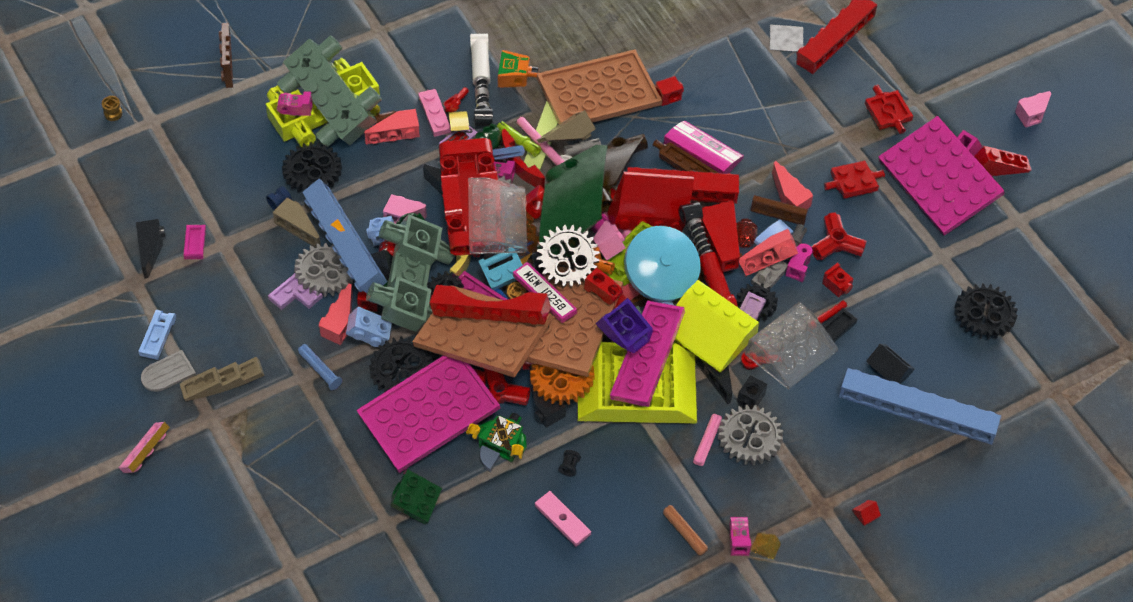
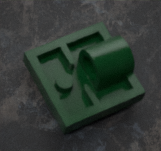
[390,469,442,524]

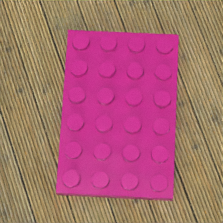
[878,116,1005,236]
[357,356,501,473]

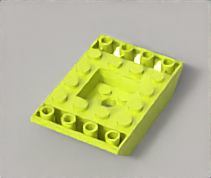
[578,342,697,423]

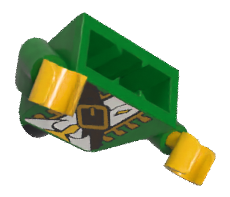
[466,413,527,462]

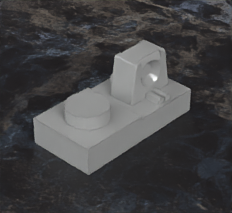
[751,261,788,288]

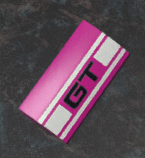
[664,121,744,174]

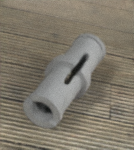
[563,138,601,156]

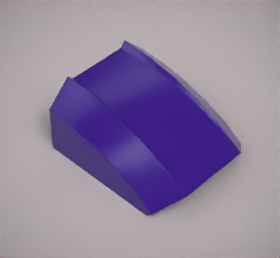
[595,298,653,353]

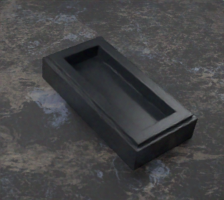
[817,308,858,345]

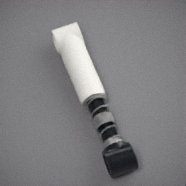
[470,33,493,127]

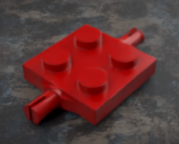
[865,85,913,134]
[824,161,885,198]

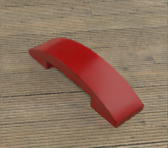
[502,129,545,188]

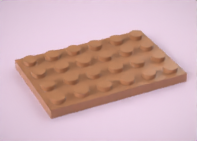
[536,50,662,124]
[526,266,623,377]
[412,285,552,377]

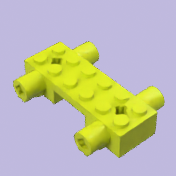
[266,58,380,148]

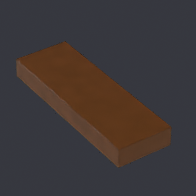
[751,195,808,225]

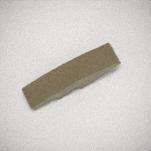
[180,357,265,401]

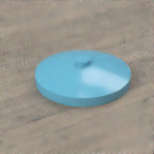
[624,226,700,302]

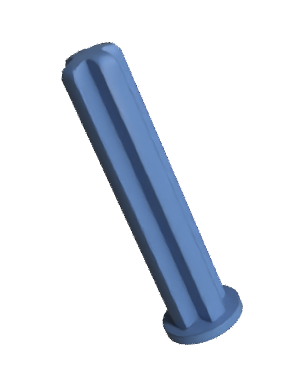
[493,145,525,160]
[298,344,342,390]

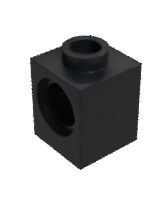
[737,375,767,409]

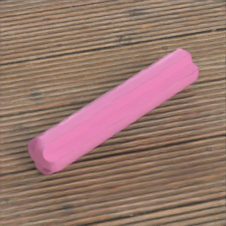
[693,414,722,466]

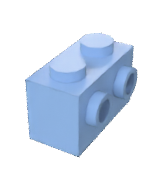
[346,307,392,348]

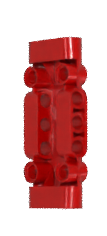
[438,138,505,256]

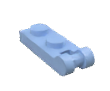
[138,310,176,360]

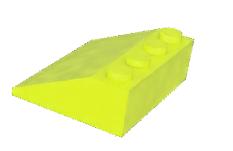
[675,280,759,373]

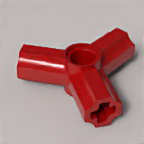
[811,212,867,260]
[483,368,530,405]

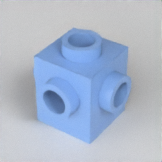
[367,216,394,246]

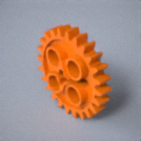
[530,364,595,405]

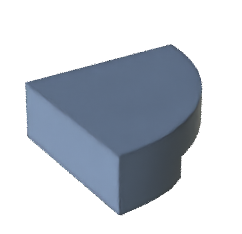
[480,445,500,472]

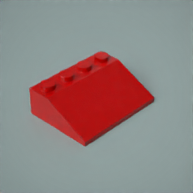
[607,172,695,232]

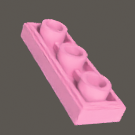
[535,491,591,547]

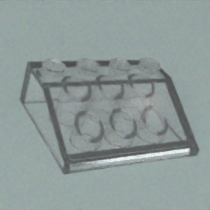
[468,177,527,254]
[745,302,838,390]

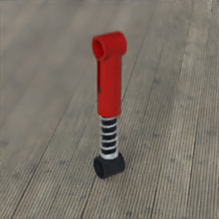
[679,202,738,307]

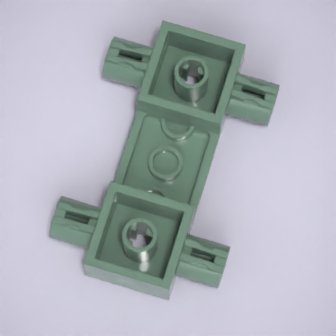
[277,35,382,147]
[366,214,455,332]

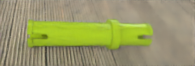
[497,121,541,157]

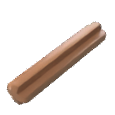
[663,505,708,555]

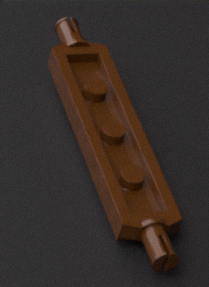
[653,139,718,173]

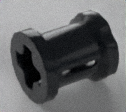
[558,450,581,477]

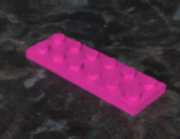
[610,301,685,407]

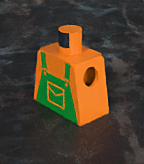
[498,50,539,88]

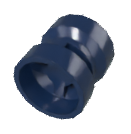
[266,186,292,210]

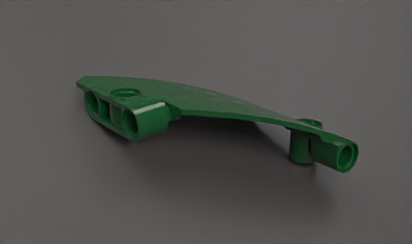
[537,145,608,257]

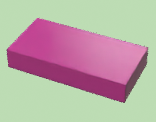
[183,225,206,259]

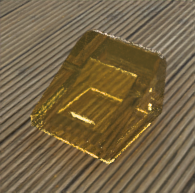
[750,533,781,559]

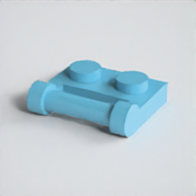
[479,245,523,291]

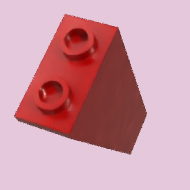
[701,200,740,272]

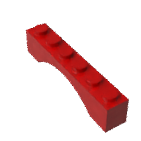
[429,285,551,325]

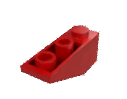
[974,146,1031,176]

